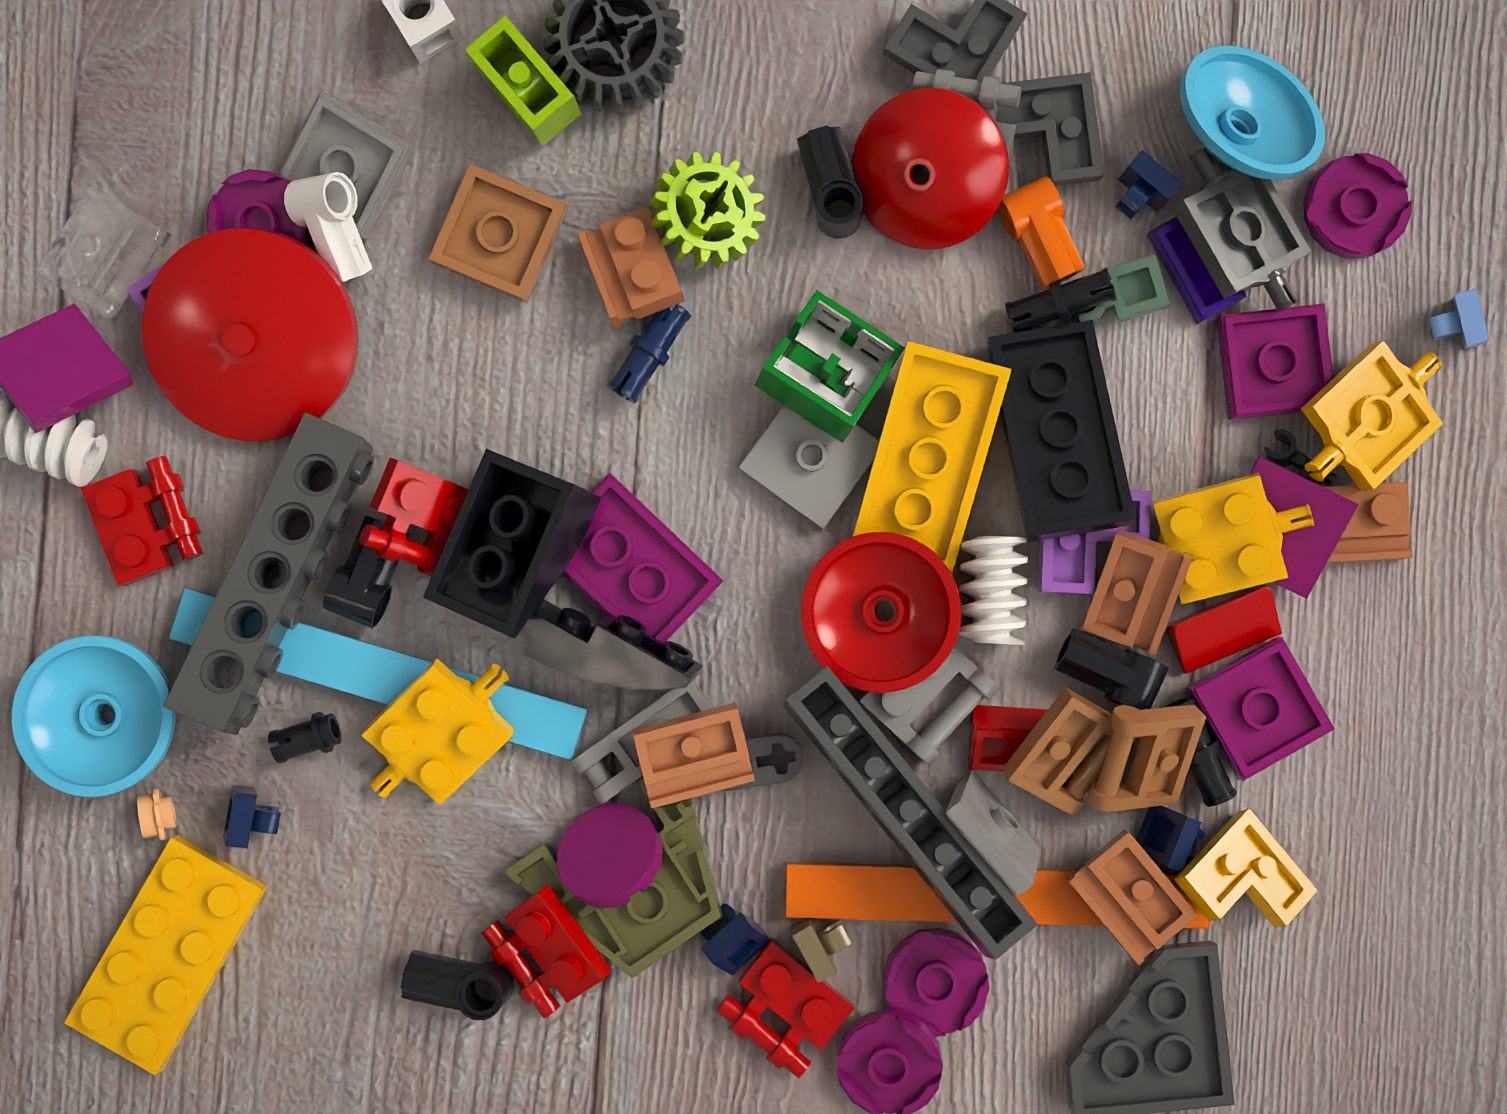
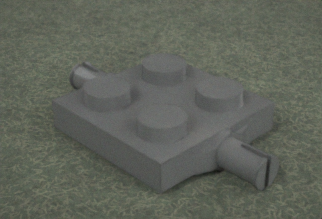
[1172,148,1312,312]

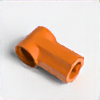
[998,176,1085,290]

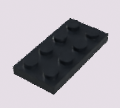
[987,320,1136,542]

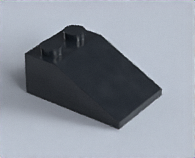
[423,449,601,638]

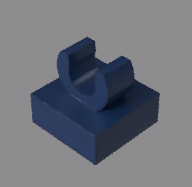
[1115,150,1182,220]
[223,785,281,849]
[1136,806,1205,872]
[700,903,771,975]

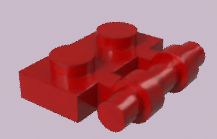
[81,456,203,586]
[359,457,469,577]
[481,884,612,1019]
[716,938,855,1078]

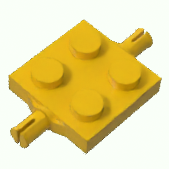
[1301,341,1443,491]
[1153,473,1315,604]
[361,658,515,805]

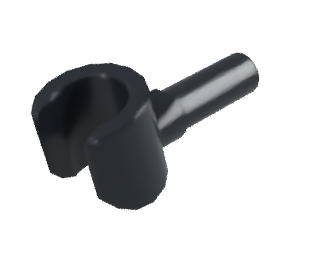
[1264,429,1337,486]

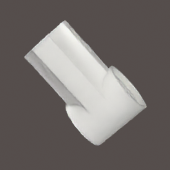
[284,172,372,282]

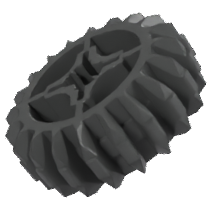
[543,0,684,114]

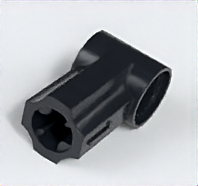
[797,125,863,239]
[323,515,410,629]
[1054,629,1169,710]
[400,950,514,1021]

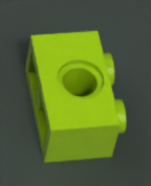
[464,15,581,147]

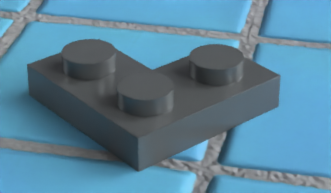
[883,0,1028,81]
[996,72,1104,186]

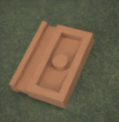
[577,206,685,328]
[1323,482,1413,563]
[1081,529,1193,656]
[631,703,755,809]
[1066,829,1198,966]

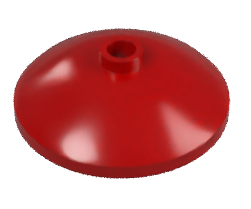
[852,87,1009,250]
[801,532,962,693]

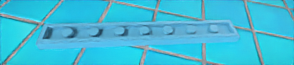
[169,588,588,760]

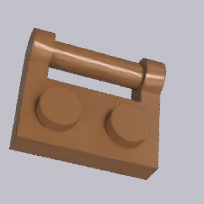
[1002,687,1137,816]
[1087,705,1206,812]

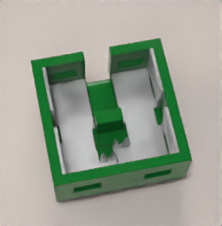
[754,290,905,443]

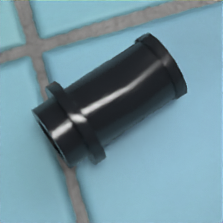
[268,712,342,764]

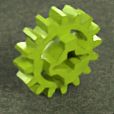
[649,152,765,269]

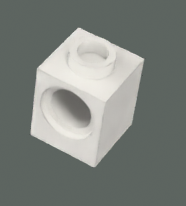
[382,0,464,64]

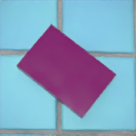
[562,473,724,643]

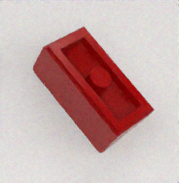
[1165,585,1282,674]
[968,705,1074,776]

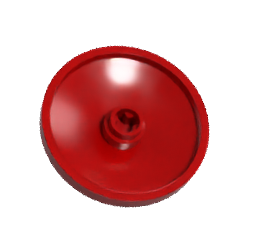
[142,228,359,441]

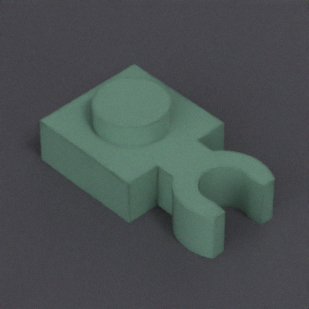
[1078,254,1170,324]

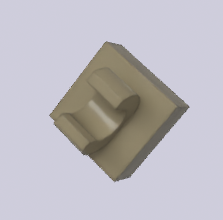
[791,918,852,983]

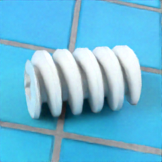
[0,392,108,487]
[959,536,1028,645]

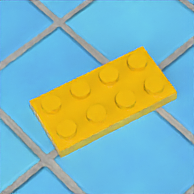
[852,341,1012,573]
[64,835,268,1076]

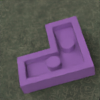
[1038,490,1151,594]

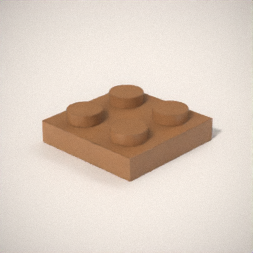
[428,163,568,303]

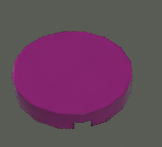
[1303,153,1412,259]
[206,169,312,246]
[557,802,663,909]
[883,928,990,1037]
[836,1010,943,1114]

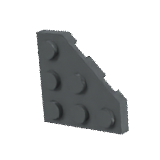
[1066,940,1235,1114]

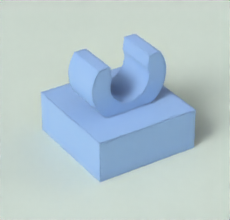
[1429,289,1489,349]

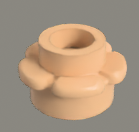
[137,788,176,841]

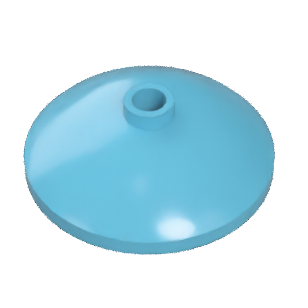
[1180,45,1325,180]
[12,636,176,797]

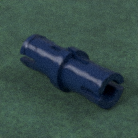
[607,304,691,404]

